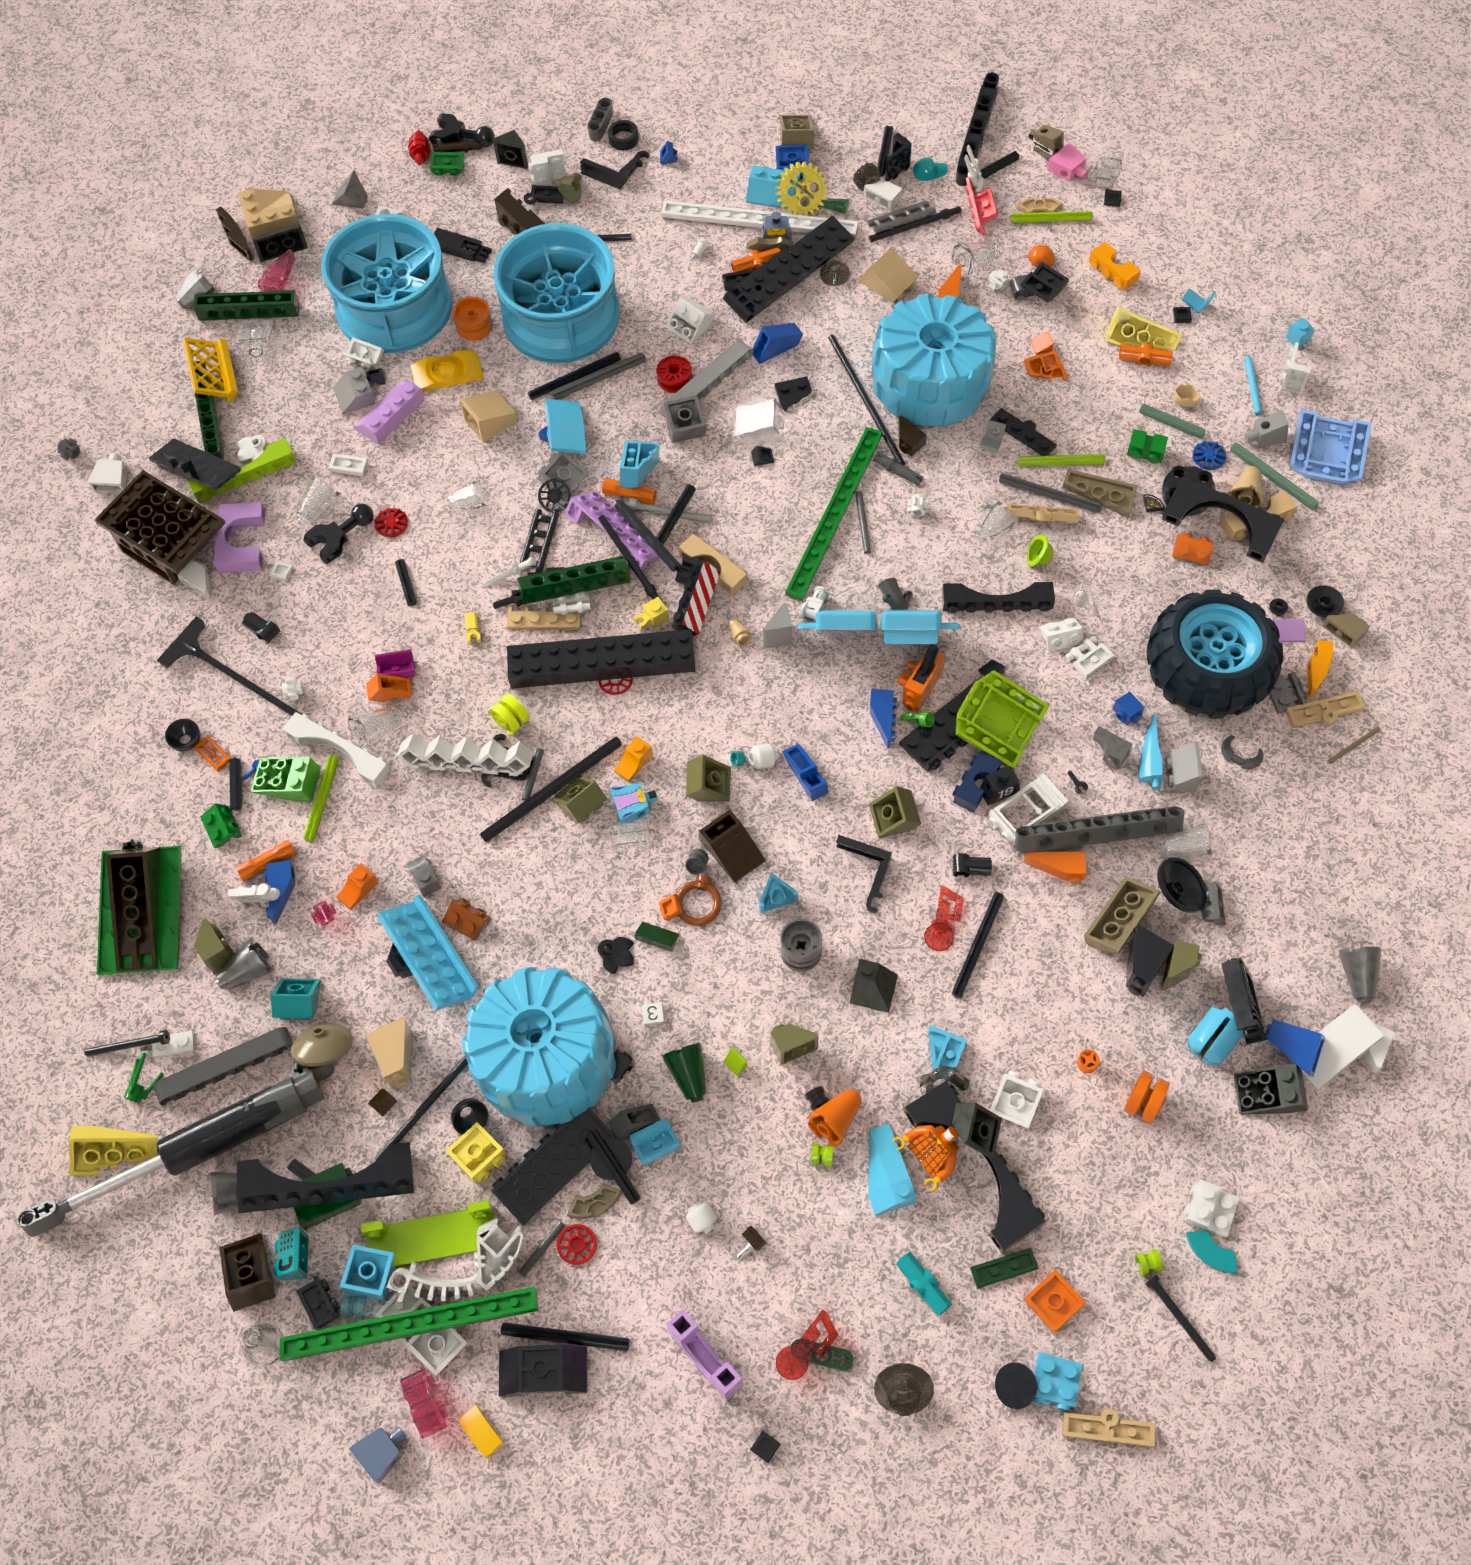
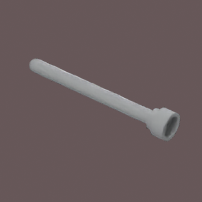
[628,498,713,523]

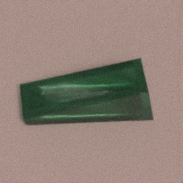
[818,198,849,214]

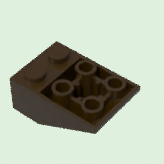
[699,810,766,883]

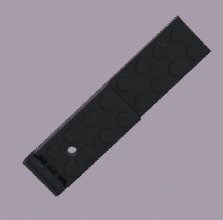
[723,215,855,323]

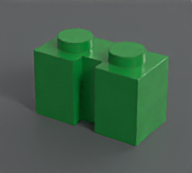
[1127,429,1168,463]

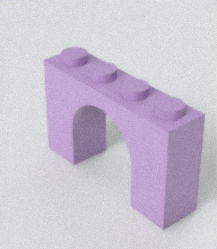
[213,502,265,573]
[666,1309,743,1402]

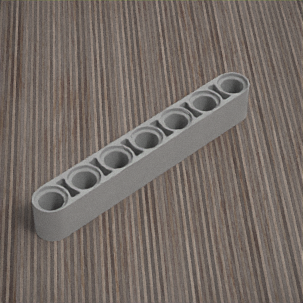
[659,340,753,418]

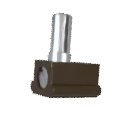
[737,1226,767,1261]

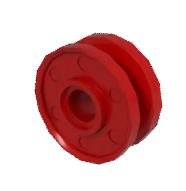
[656,355,693,393]

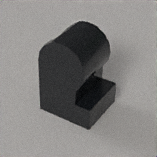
[675,555,700,585]

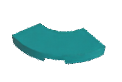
[1186,1230,1238,1273]

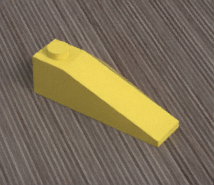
[1105,306,1182,350]
[69,1126,158,1176]

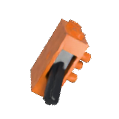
[897,644,946,712]

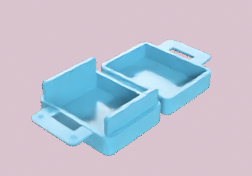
[797,610,961,644]

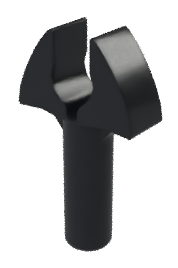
[492,590,523,609]

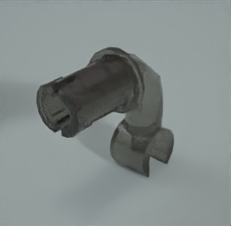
[919,1066,970,1092]

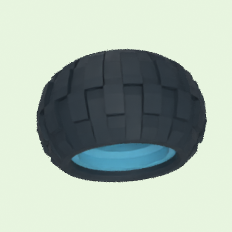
[1146,589,1284,719]

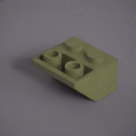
[194,918,235,975]

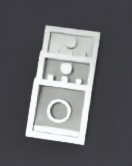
[1290,1004,1384,1091]
[376,1284,467,1376]

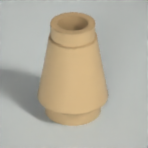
[729,619,751,646]

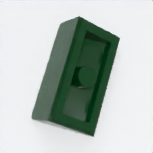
[634,921,679,952]

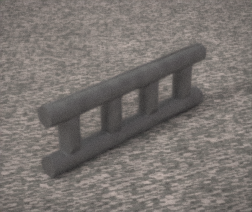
[867,200,936,234]

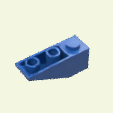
[870,689,897,748]
[264,860,295,924]

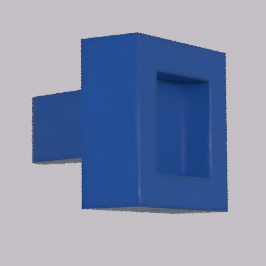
[660,141,678,164]

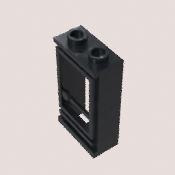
[1221,958,1267,1045]

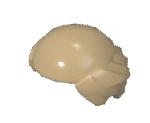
[1174,383,1201,407]

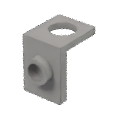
[980,420,1006,452]

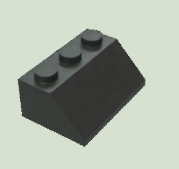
[252,224,308,262]

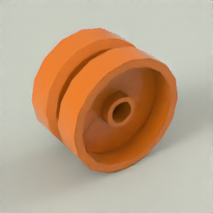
[452,296,493,341]
[1124,1070,1170,1125]

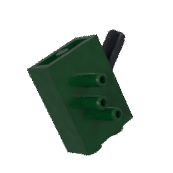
[287,1159,360,1230]

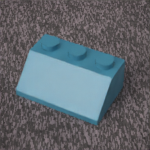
[746,165,800,209]

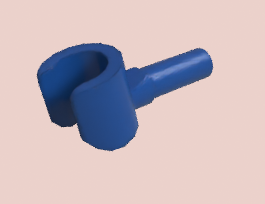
[241,760,259,781]

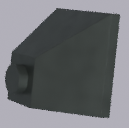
[850,959,898,1013]
[952,1102,1002,1158]

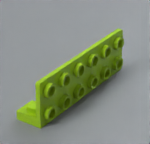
[361,1200,494,1267]

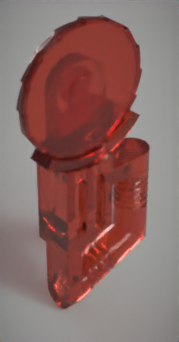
[924,886,964,951]
[776,1309,839,1380]

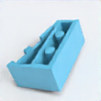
[620,440,660,488]

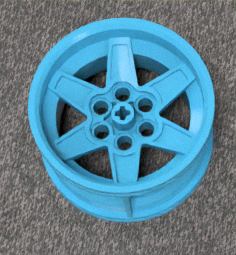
[321,214,452,353]
[493,223,620,363]

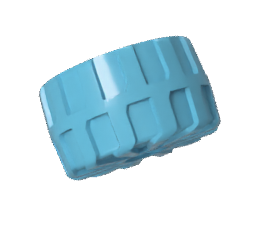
[872,293,996,427]
[462,967,616,1127]

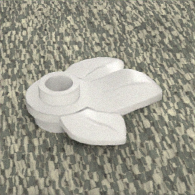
[237,435,267,462]

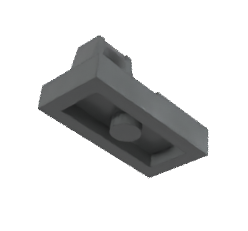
[1202,881,1226,925]

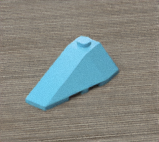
[868,1124,917,1215]

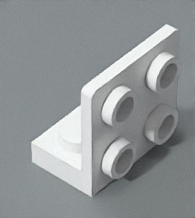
[1280,342,1311,394]

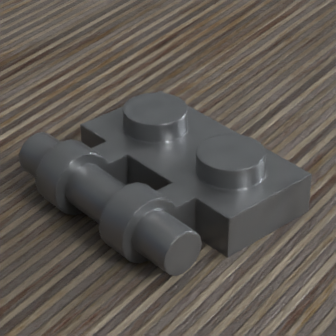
[1269,672,1308,714]

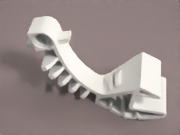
[386,1218,524,1302]

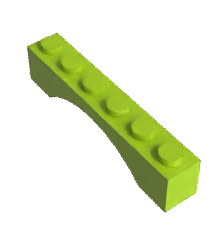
[187,438,296,502]

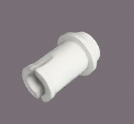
[691,238,709,260]

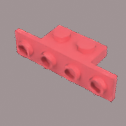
[965,177,999,236]

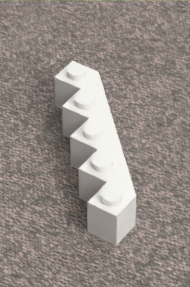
[396,733,534,776]

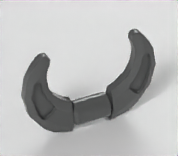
[1221,735,1264,769]

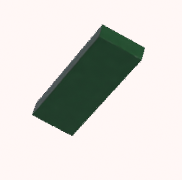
[970,1248,1039,1289]

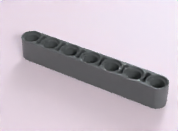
[153,1027,293,1106]

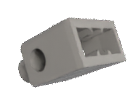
[1245,410,1289,448]

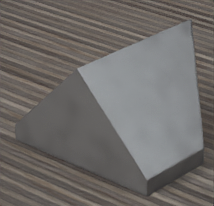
[332,170,368,209]

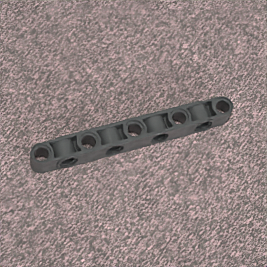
[1015,806,1185,853]

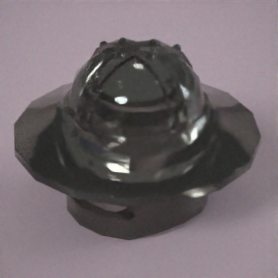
[874,1363,934,1416]

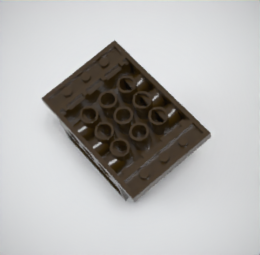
[94,470,226,586]

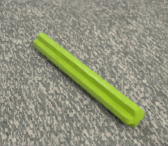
[1011,211,1093,223]
[1017,454,1105,467]
[303,755,339,842]

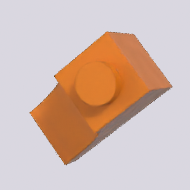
[366,674,412,702]
[336,863,379,910]

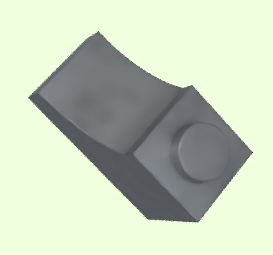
[1093,726,1133,769]
[407,855,441,897]

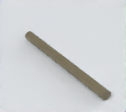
[1327,726,1380,764]

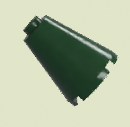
[662,1043,706,1103]

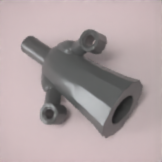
[878,578,913,610]

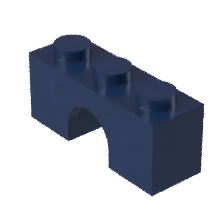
[952,750,1002,813]

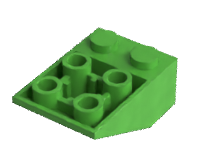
[251,757,321,802]

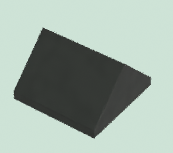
[493,130,528,169]

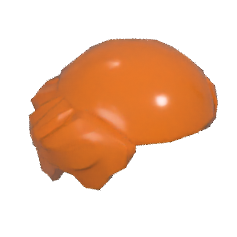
[1028,245,1055,267]

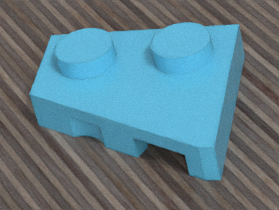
[928,1025,967,1079]

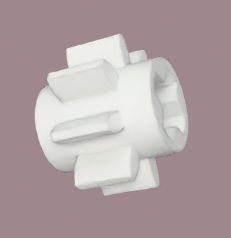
[988,269,1009,290]
[907,495,929,517]
[282,677,304,701]

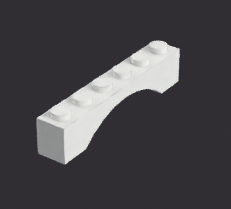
[282,712,390,788]

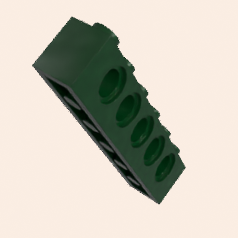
[193,290,300,321]
[517,556,630,605]

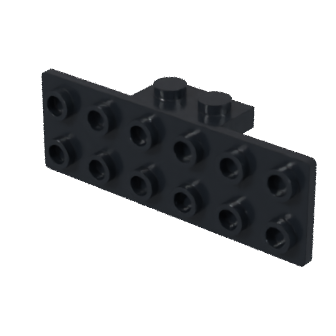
[149,439,241,490]

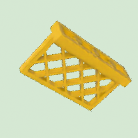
[183,338,238,402]

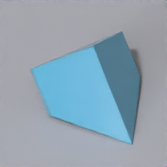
[759,872,798,913]

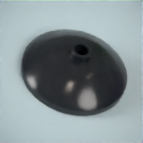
[1157,857,1207,913]

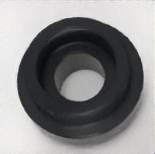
[1269,598,1288,616]

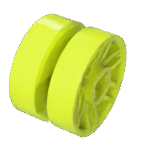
[489,694,530,735]

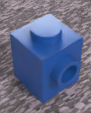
[1113,692,1145,725]

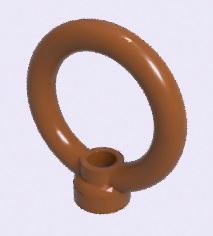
[677,875,722,926]

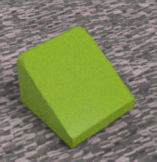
[724,1047,747,1076]

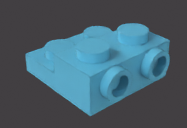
[1034,1352,1083,1412]

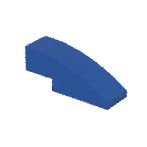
[782,743,829,801]

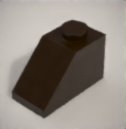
[898,415,927,456]

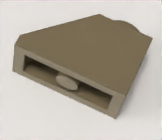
[1322,615,1370,648]

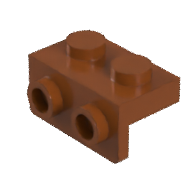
[442,898,492,941]

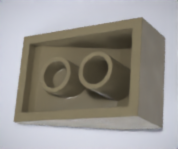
[779,115,814,151]

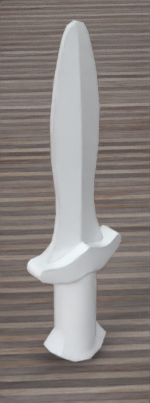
[480,556,536,588]

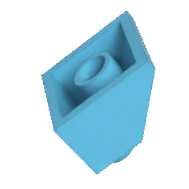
[340,1244,395,1302]

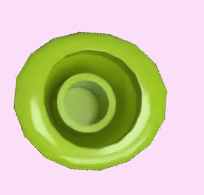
[1027,534,1054,567]

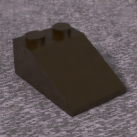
[219,1233,276,1312]

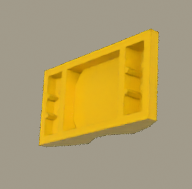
[411,350,484,392]

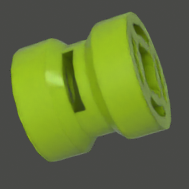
[810,1143,834,1167]
[1135,1249,1163,1276]

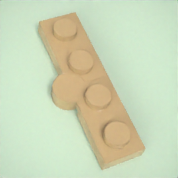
[1007,504,1080,524]
[1285,691,1366,728]
[1062,1408,1155,1447]

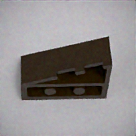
[494,188,545,235]

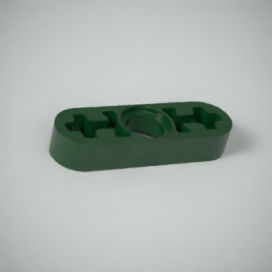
[790,1339,853,1371]

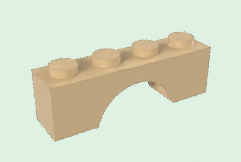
[1220,491,1297,541]
[679,534,747,596]

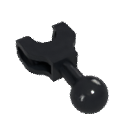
[429,113,495,147]
[303,503,374,564]

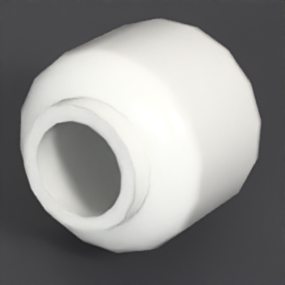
[748,743,778,769]
[686,1200,717,1234]

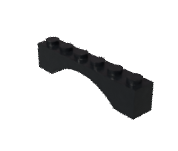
[942,582,1055,613]

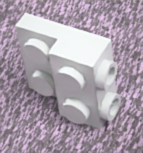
[528,149,566,186]
[990,1070,1044,1129]
[1183,1179,1239,1238]

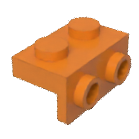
[1172,533,1214,565]

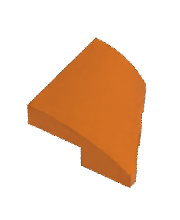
[1023,350,1068,380]

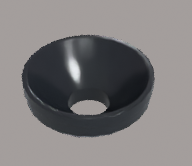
[165,718,200,752]
[450,1098,489,1135]

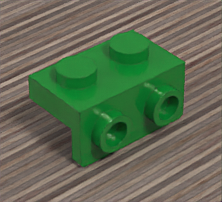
[429,152,464,176]
[200,803,242,848]

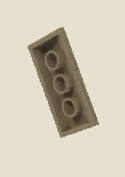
[1084,876,1161,954]

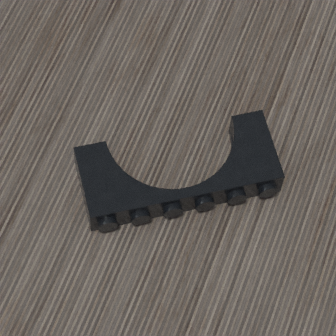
[1162,476,1284,563]

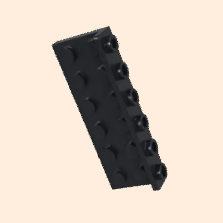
[899,676,982,772]
[491,1108,616,1226]

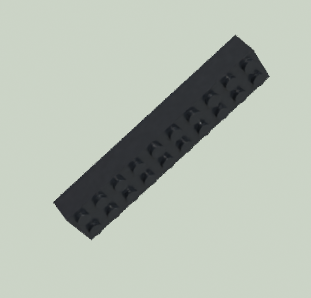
[507,629,696,689]

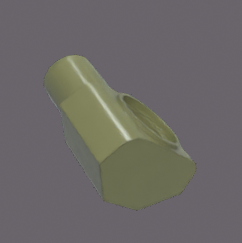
[558,173,582,204]

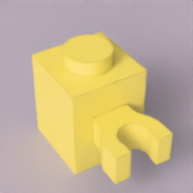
[633,597,669,631]

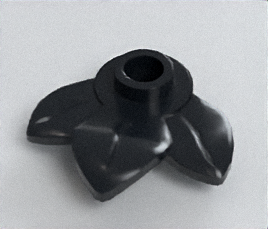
[597,937,634,974]

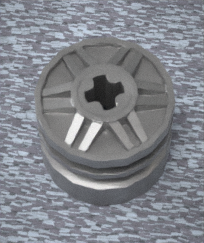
[780,919,822,972]

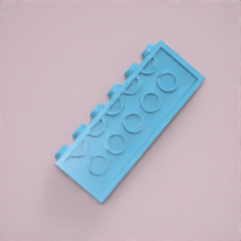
[377,895,478,1011]

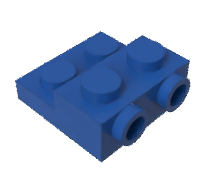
[775,144,809,180]

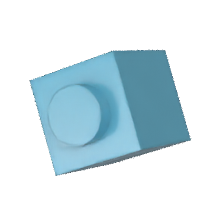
[1286,318,1314,348]

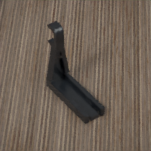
[580,151,649,190]
[836,835,892,913]

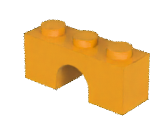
[1089,242,1141,291]

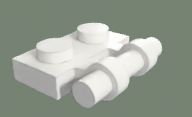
[553,591,591,615]
[1064,636,1114,679]

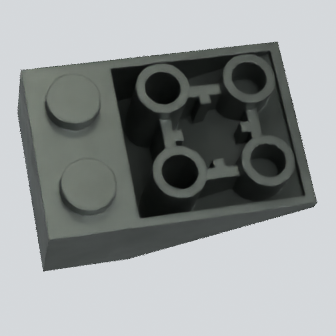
[1234,1064,1308,1115]

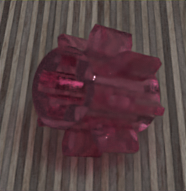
[311,901,337,926]

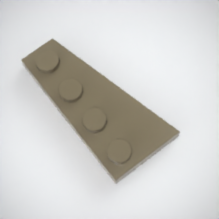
[1063,469,1138,518]

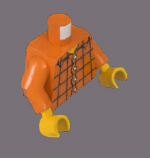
[892,1125,959,1192]

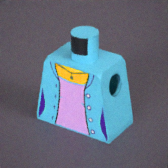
[610,783,658,827]

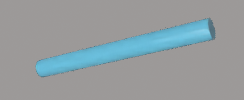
[1244,356,1262,415]

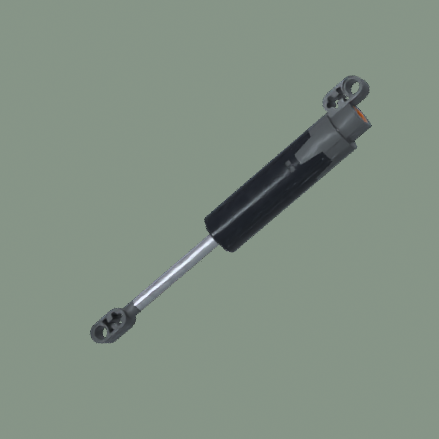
[17,1063,334,1237]

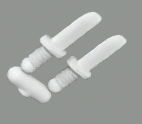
[964,145,984,193]

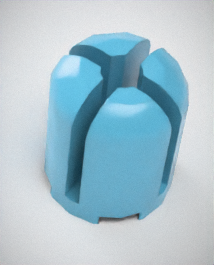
[1188,1005,1247,1066]

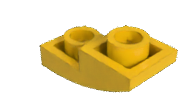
[459,1405,504,1458]

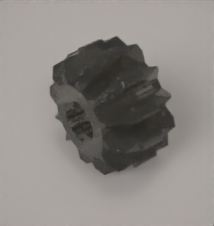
[852,162,881,191]

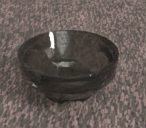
[820,260,850,286]

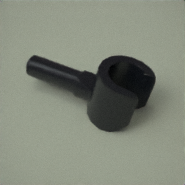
[1067,771,1088,794]

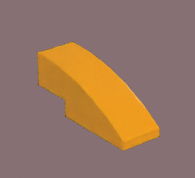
[1307,640,1333,697]

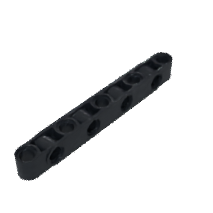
[956,72,999,186]

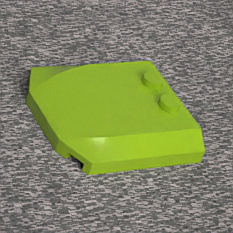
[956,670,1050,770]

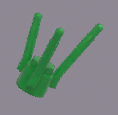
[124,1052,163,1103]

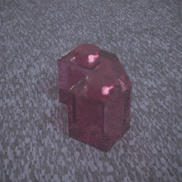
[400,1368,448,1439]

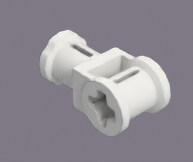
[800,586,830,622]

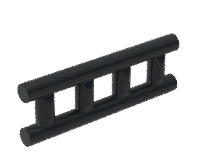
[519,509,559,572]

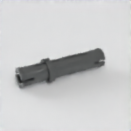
[873,451,924,486]

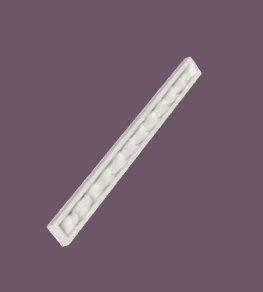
[661,200,858,238]

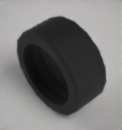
[608,120,639,151]

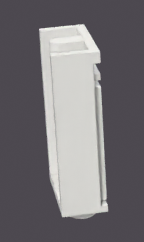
[988,773,1068,846]

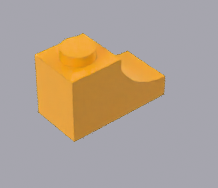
[614,736,653,782]

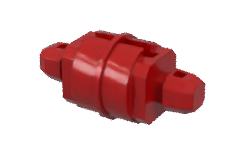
[408,130,431,165]

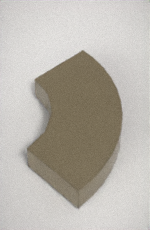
[746,236,793,251]
[567,1183,622,1219]

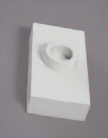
[329,454,368,477]

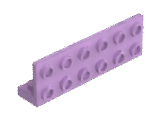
[565,491,660,578]

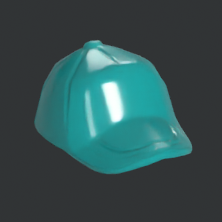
[913,157,947,181]

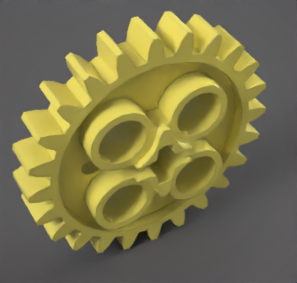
[775,162,828,216]

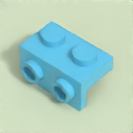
[629,1118,681,1166]

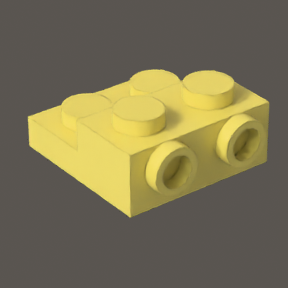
[446,1122,507,1184]

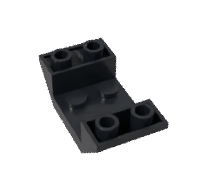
[498,1344,587,1397]

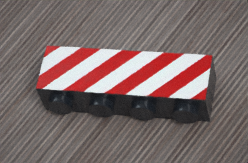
[672,561,721,636]

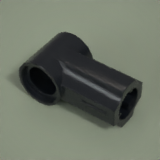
[242,612,280,644]
[953,853,992,877]

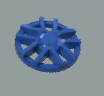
[1192,440,1226,470]

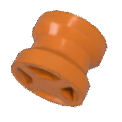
[1077,1049,1100,1073]

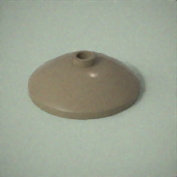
[291,1023,353,1067]

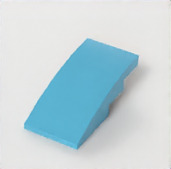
[545,399,586,454]

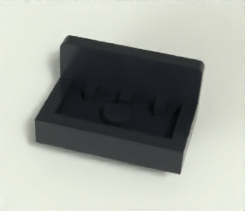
[296,1275,340,1330]

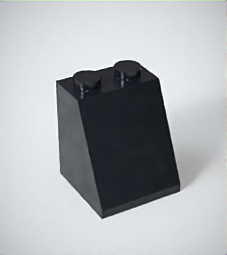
[1126,924,1174,997]

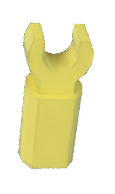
[465,612,481,645]

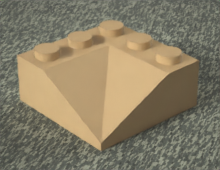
[238,188,299,238]

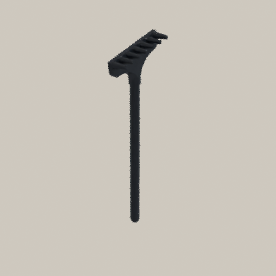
[157,616,303,716]

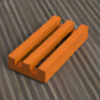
[193,735,232,772]

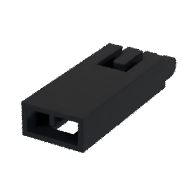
[434,227,492,263]

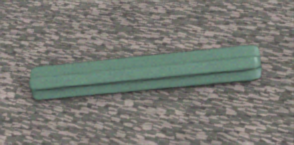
[1139,404,1206,439]

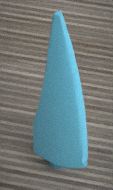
[1139,713,1162,790]

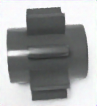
[57,438,80,460]

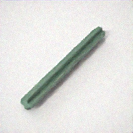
[1230,442,1319,510]

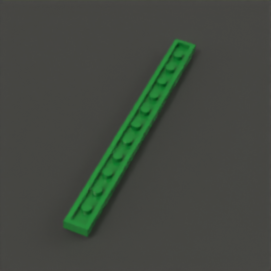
[785,426,883,601]
[280,1287,538,1362]

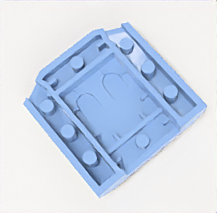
[1289,409,1372,485]

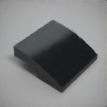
[1020,262,1069,303]

